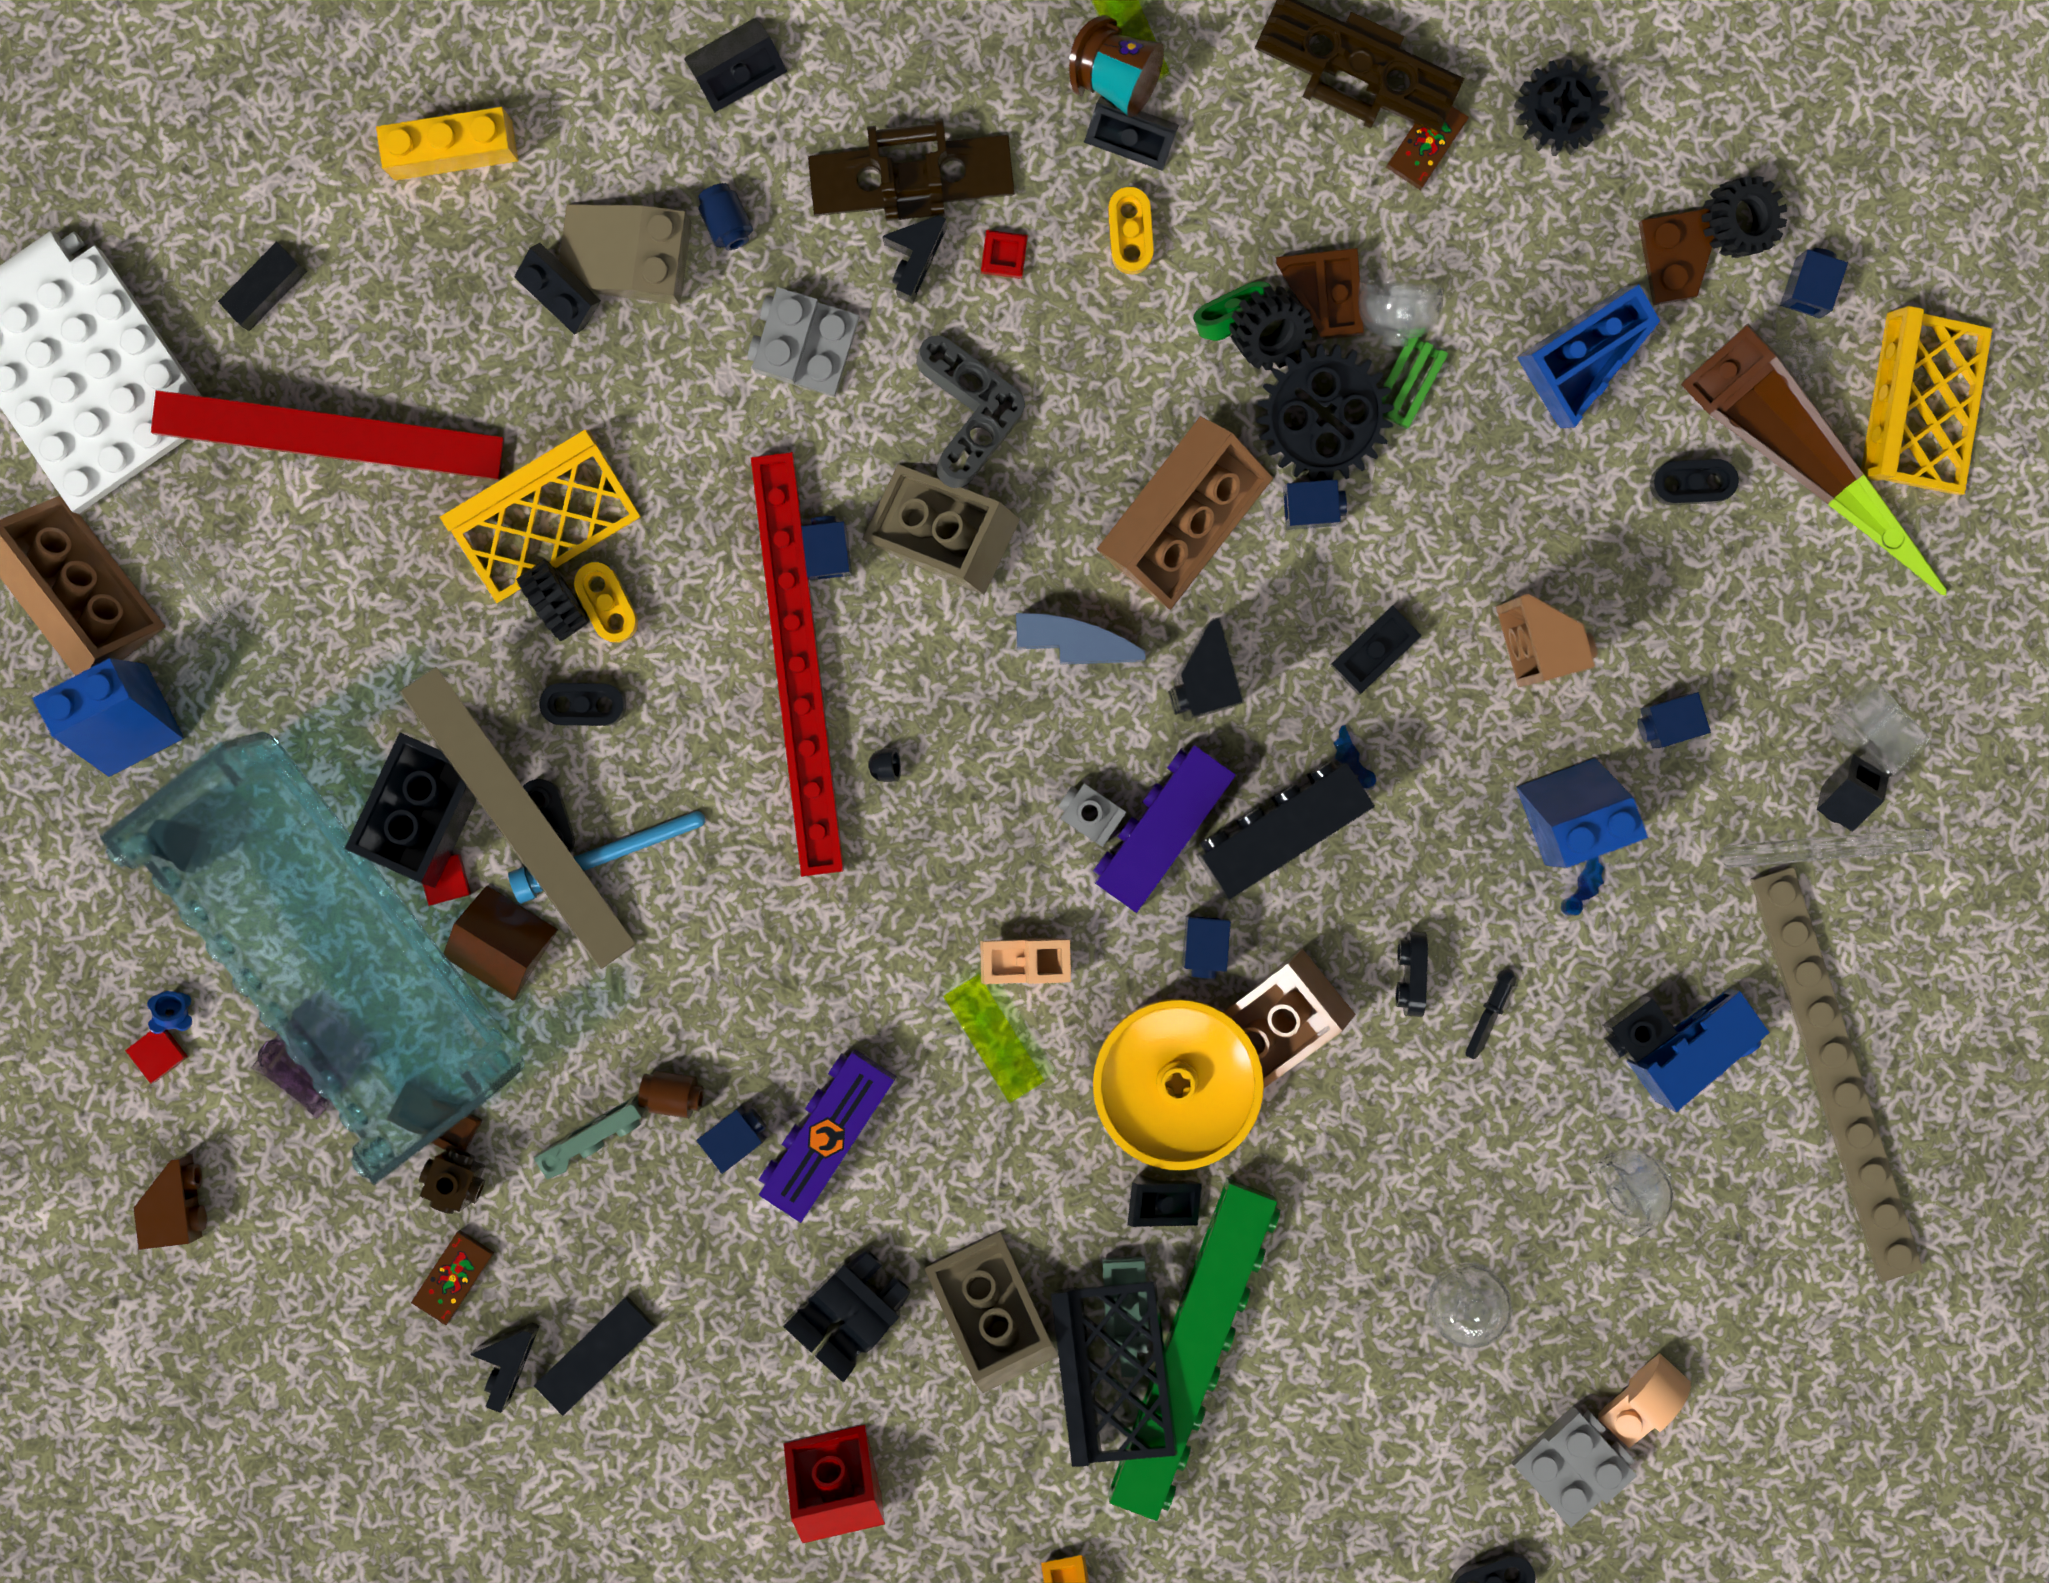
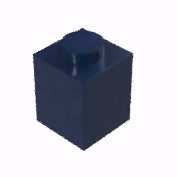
[1780,248,1848,319]
[1283,480,1347,530]
[801,516,852,580]
[1637,692,1711,749]
[1182,916,1231,979]
[696,1105,766,1174]

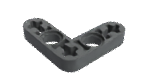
[916,336,1025,488]

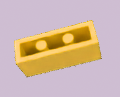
[376,107,519,181]

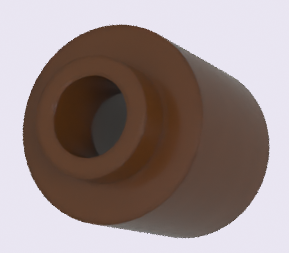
[638,1071,704,1119]

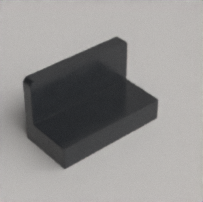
[684,18,788,113]

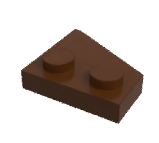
[1638,209,1714,306]
[1276,248,1364,340]

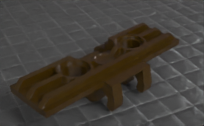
[1254,0,1465,134]
[808,118,1015,221]

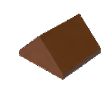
[442,885,559,1001]

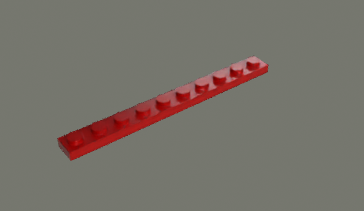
[750,452,844,877]

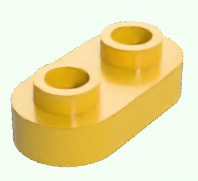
[1108,187,1154,275]
[574,562,638,643]

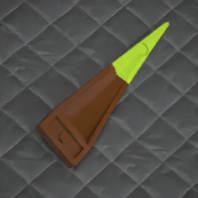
[1681,323,1947,596]

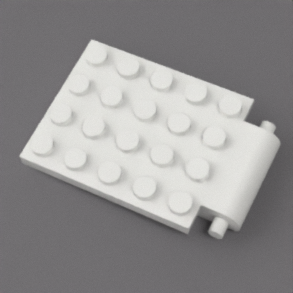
[0,230,202,514]

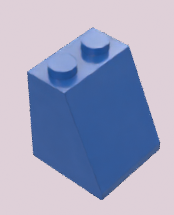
[32,658,185,777]
[1516,758,1648,868]

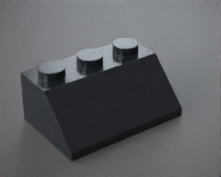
[1168,618,1243,721]
[344,732,477,888]

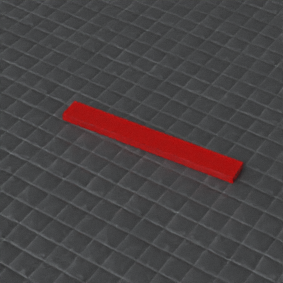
[151,390,504,480]

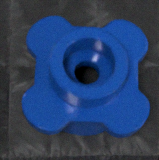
[147,991,193,1034]

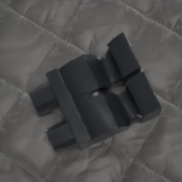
[783,1248,911,1383]

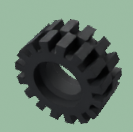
[1702,176,1787,258]
[1229,286,1313,370]
[516,559,590,641]

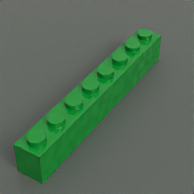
[1108,1178,1281,1521]

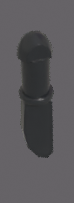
[1465,969,1516,1060]

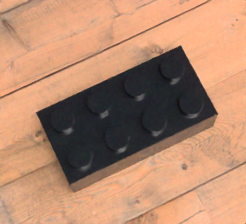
[1196,760,1375,900]

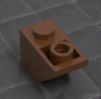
[134,1154,207,1250]

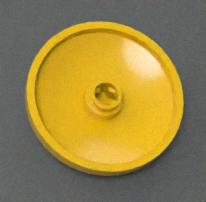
[1093,999,1264,1170]

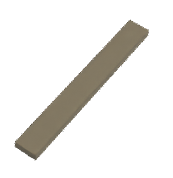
[398,667,636,969]

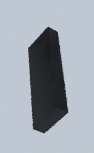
[534,1296,656,1416]

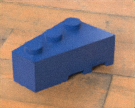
[1517,284,1660,429]
[1627,988,1770,1112]

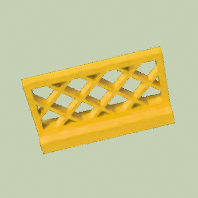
[1861,306,1993,495]
[439,429,641,604]

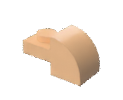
[980,938,1071,984]
[1598,1353,1691,1448]

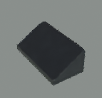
[1084,97,1179,171]
[218,242,308,331]

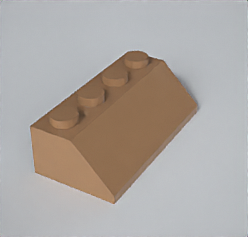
[1096,416,1273,610]
[0,495,166,676]

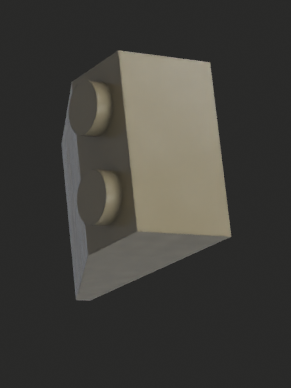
[559,205,692,305]
[862,464,1020,595]
[924,1232,1058,1393]

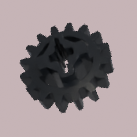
[1514,59,1610,156]

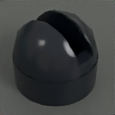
[868,748,901,782]

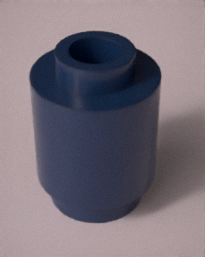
[698,183,753,251]

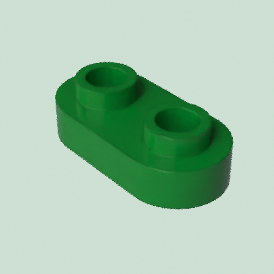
[1193,281,1272,341]

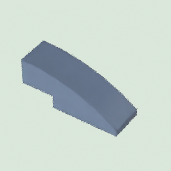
[1016,613,1145,665]

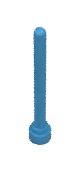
[508,811,705,904]

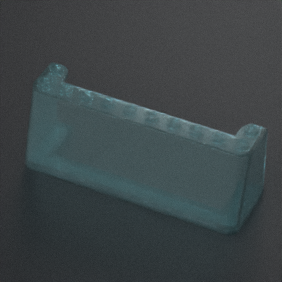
[100,731,525,1185]

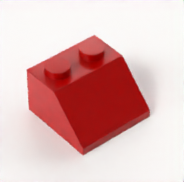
[783,1425,885,1543]

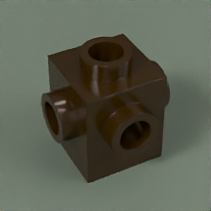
[419,1148,485,1214]

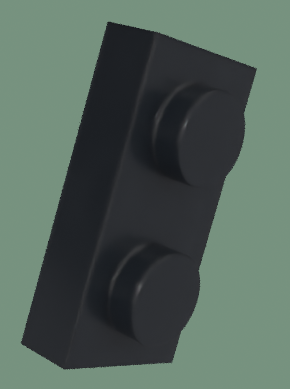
[514,243,601,335]
[1330,605,1422,695]

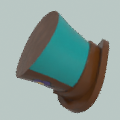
[1069,15,1164,117]

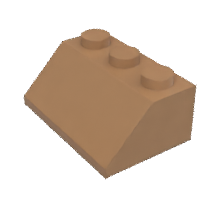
[1496,594,1597,688]

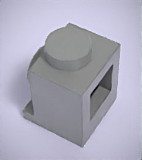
[1058,784,1126,847]

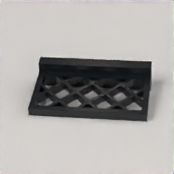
[1051,1280,1178,1467]

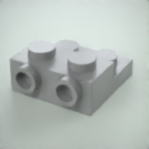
[748,287,860,397]
[1511,1406,1637,1528]

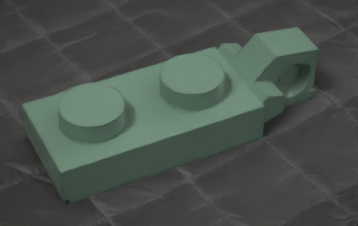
[534,1095,646,1179]
[1102,1256,1149,1378]

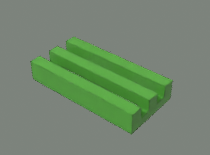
[1381,334,1448,429]

